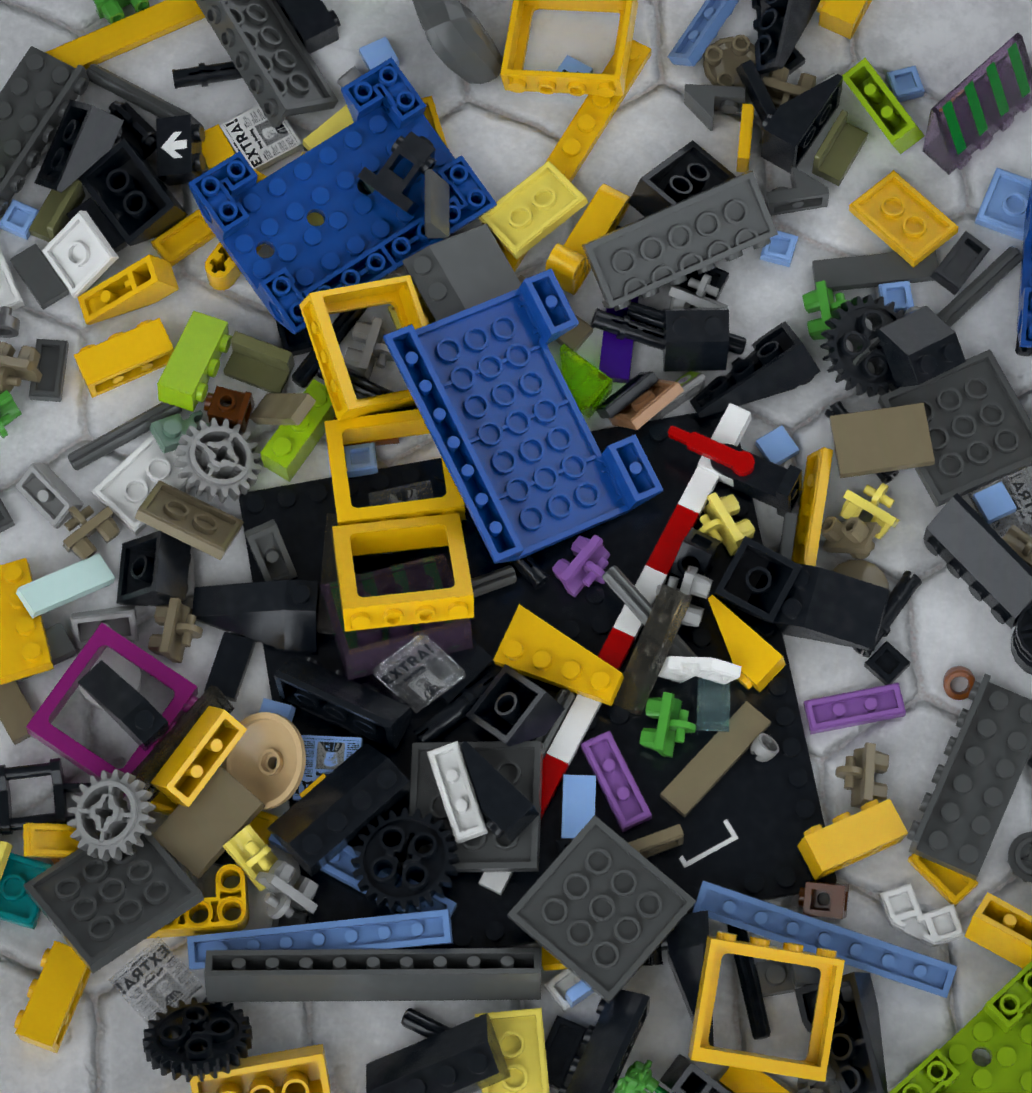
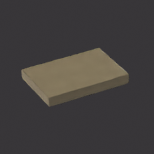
[829,403,935,478]
[135,481,244,560]
[152,766,265,879]

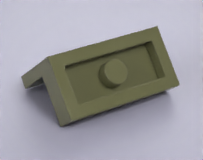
[812,109,868,186]
[29,179,86,242]
[224,331,295,393]

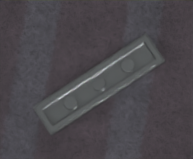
[812,250,938,291]

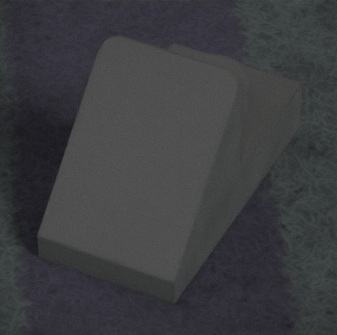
[684,84,746,131]
[765,166,829,216]
[244,519,298,581]
[755,952,820,997]

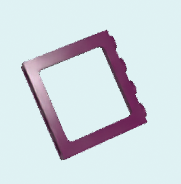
[26,623,199,798]

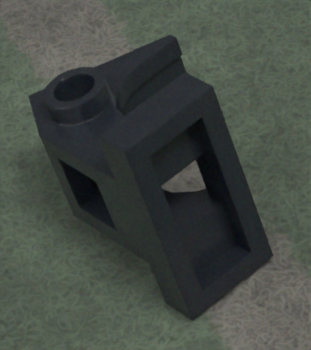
[357,131,437,216]

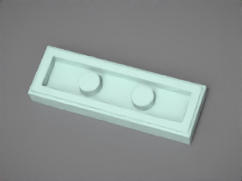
[16,553,115,618]

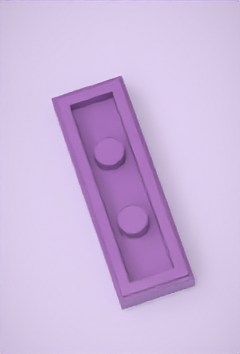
[803,683,906,735]
[580,730,652,832]

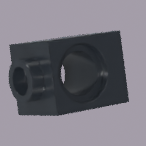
[670,528,721,580]

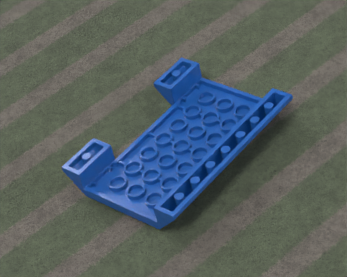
[383,268,663,564]

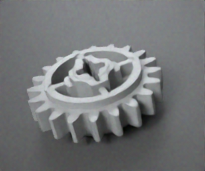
[174,417,262,503]
[67,769,156,862]

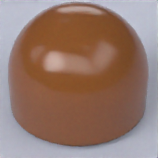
[943,666,975,700]

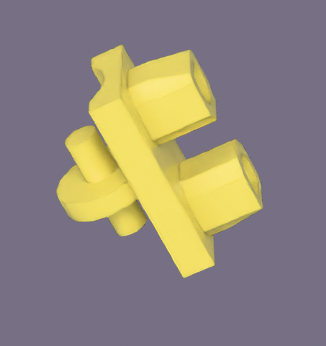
[839,483,900,540]
[698,492,755,556]
[223,824,278,891]

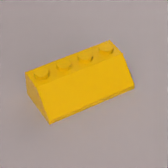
[190,1044,331,1093]

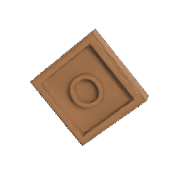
[608,379,684,430]

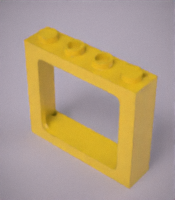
[500,0,638,97]
[299,275,429,421]
[324,409,466,526]
[332,513,474,632]
[688,931,845,1082]

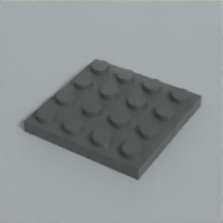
[878,350,1032,507]
[407,741,543,872]
[507,815,696,1004]
[23,834,204,973]

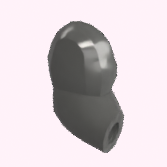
[412,0,503,84]

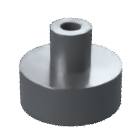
[0,306,20,338]

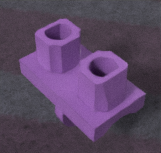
[552,535,610,597]

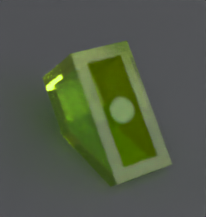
[560,344,613,418]

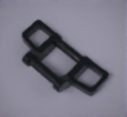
[0,758,95,835]

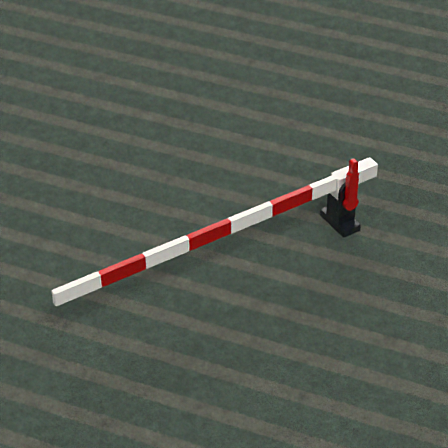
[479,403,802,895]

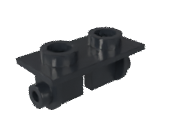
[109,101,157,159]

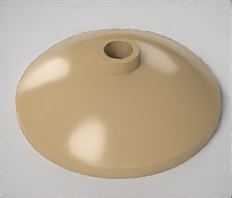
[222,712,306,810]

